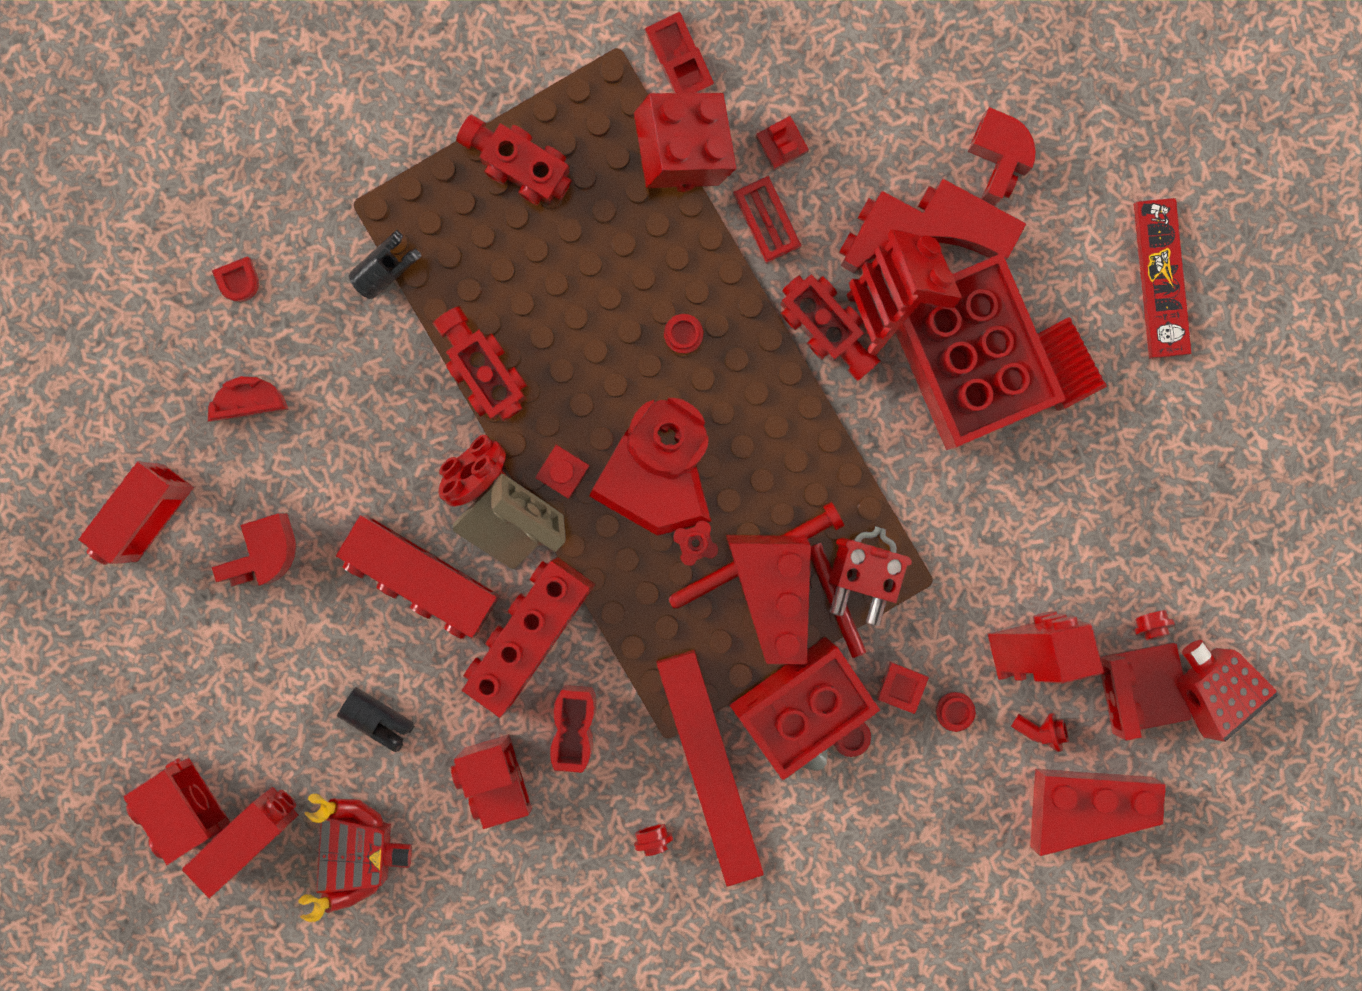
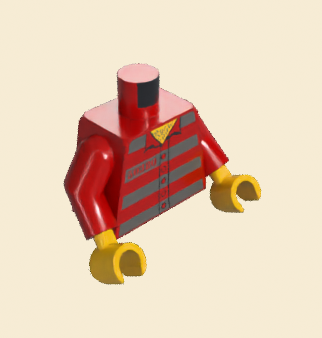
[298,793,412,922]

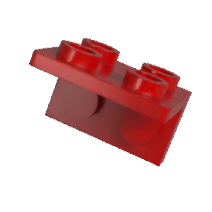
[1100,642,1192,741]

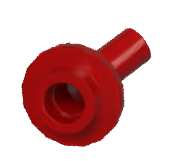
[1011,713,1069,752]

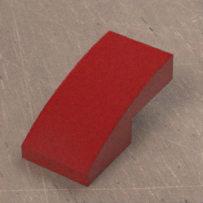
[643,11,714,93]

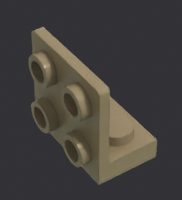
[453,473,566,569]

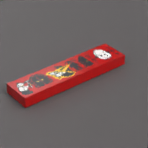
[1134,198,1192,359]

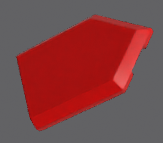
[589,428,711,536]

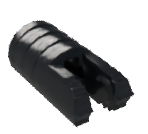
[349,230,422,299]
[337,687,414,752]

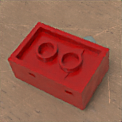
[729,637,881,781]

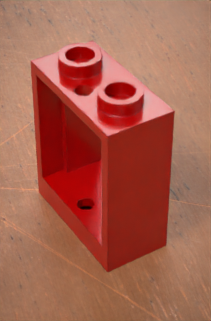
[78,461,194,565]
[181,787,299,899]

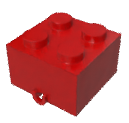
[634,93,737,192]
[123,758,231,865]

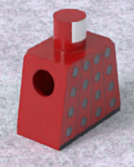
[1177,640,1280,742]

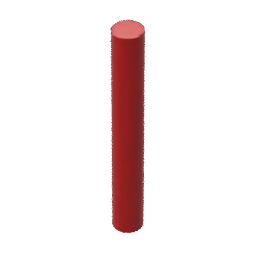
[810,542,866,658]

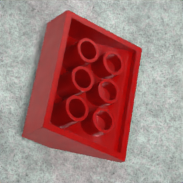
[893,253,1066,450]

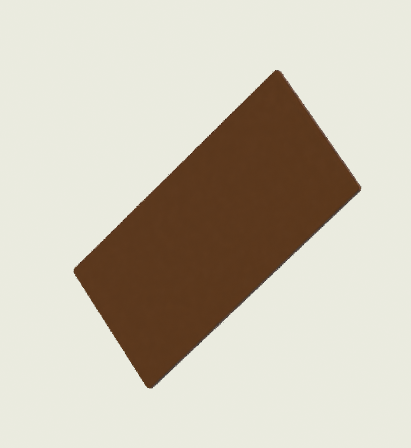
[354,48,933,739]

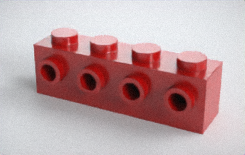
[461,557,596,718]

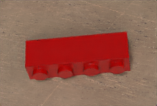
[336,515,501,640]

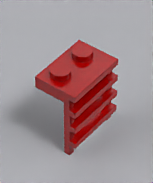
[846,229,962,355]

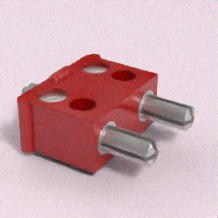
[828,527,912,626]

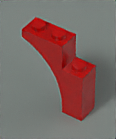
[838,179,1027,273]

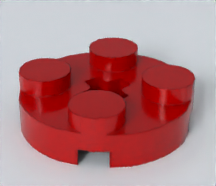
[627,398,708,479]

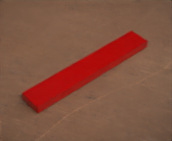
[656,650,764,887]

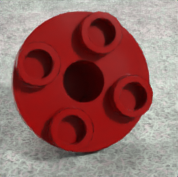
[438,435,506,507]

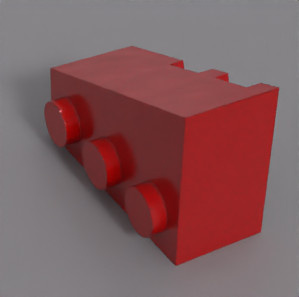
[726,535,811,664]
[987,611,1104,683]
[1030,769,1166,856]

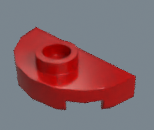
[208,376,289,422]

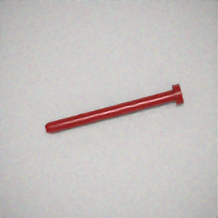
[668,502,845,609]

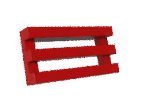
[733,175,802,264]

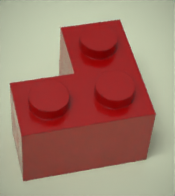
[451,734,532,829]

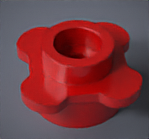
[673,521,718,566]

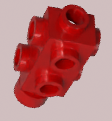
[456,114,572,206]
[780,274,881,382]
[433,306,527,422]

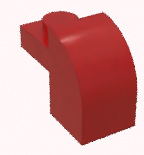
[967,107,1036,205]
[211,513,296,587]

